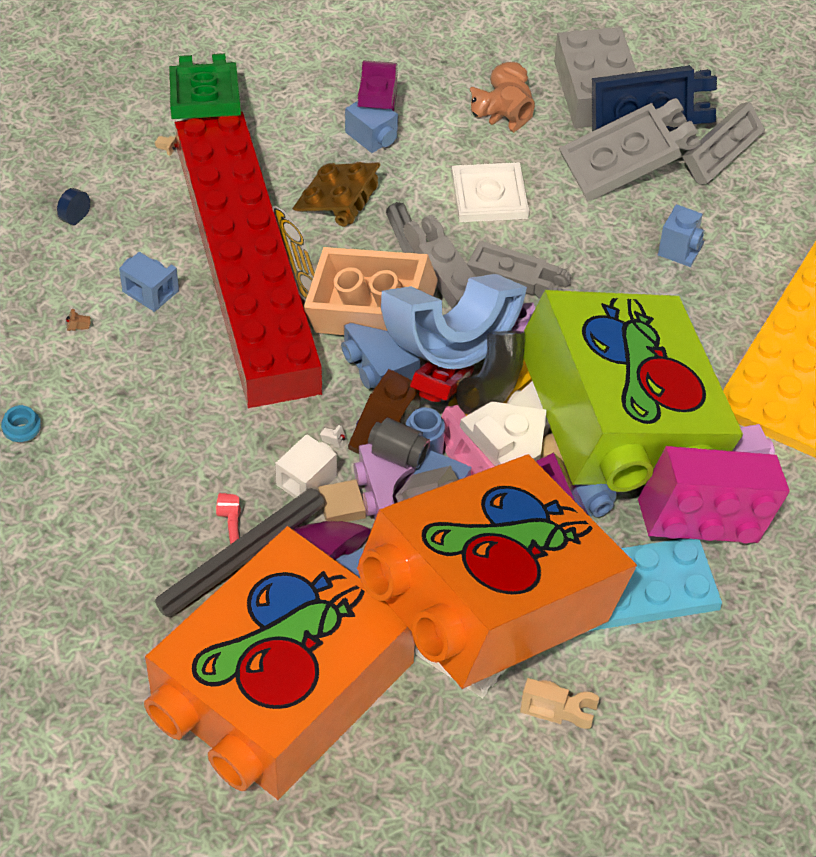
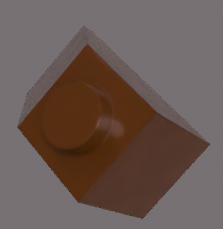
[348,369,421,454]

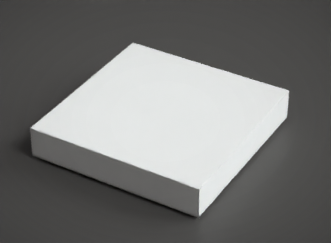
[451,162,529,222]

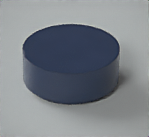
[57,188,90,225]

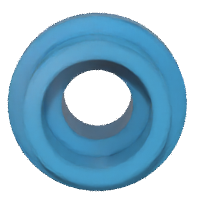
[1,405,41,442]

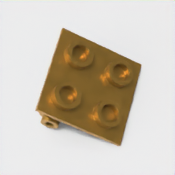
[292,162,381,227]

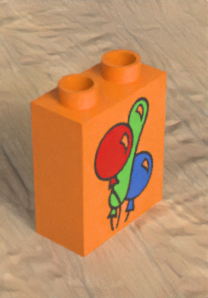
[357,454,637,689]
[144,526,415,800]

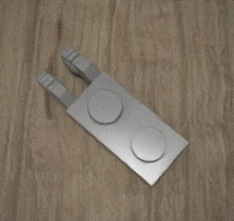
[403,215,476,308]
[467,241,572,298]

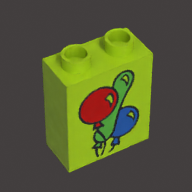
[518,290,743,492]

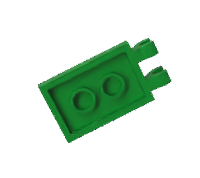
[169,53,241,119]

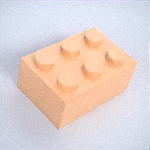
[304,247,438,335]

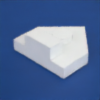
[460,401,547,466]

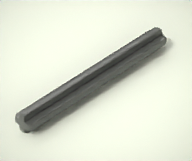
[155,488,325,617]

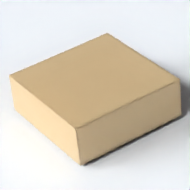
[318,479,366,522]

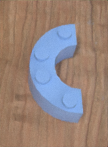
[381,274,527,369]

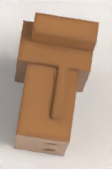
[66,309,90,331]

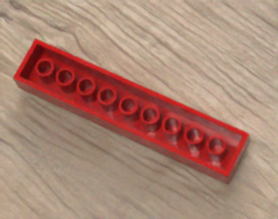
[175,111,322,408]

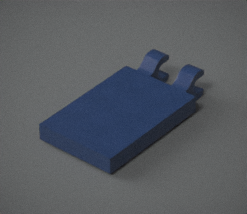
[592,65,717,132]

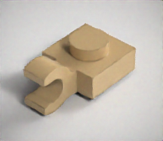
[520,678,599,729]

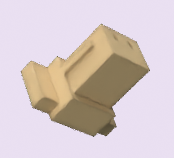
[155,135,177,156]

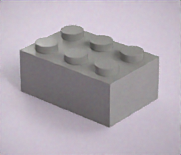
[554,27,637,128]

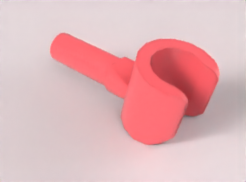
[216,493,241,544]

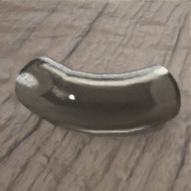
[456,331,525,415]

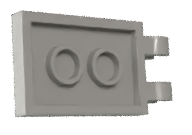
[559,99,701,201]

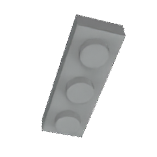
[682,101,765,185]

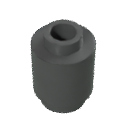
[368,417,430,469]

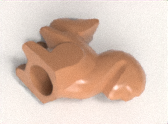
[470,62,535,133]

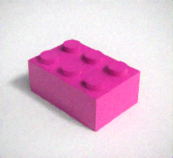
[638,446,790,543]

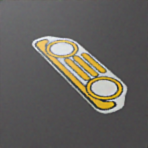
[272,206,315,301]

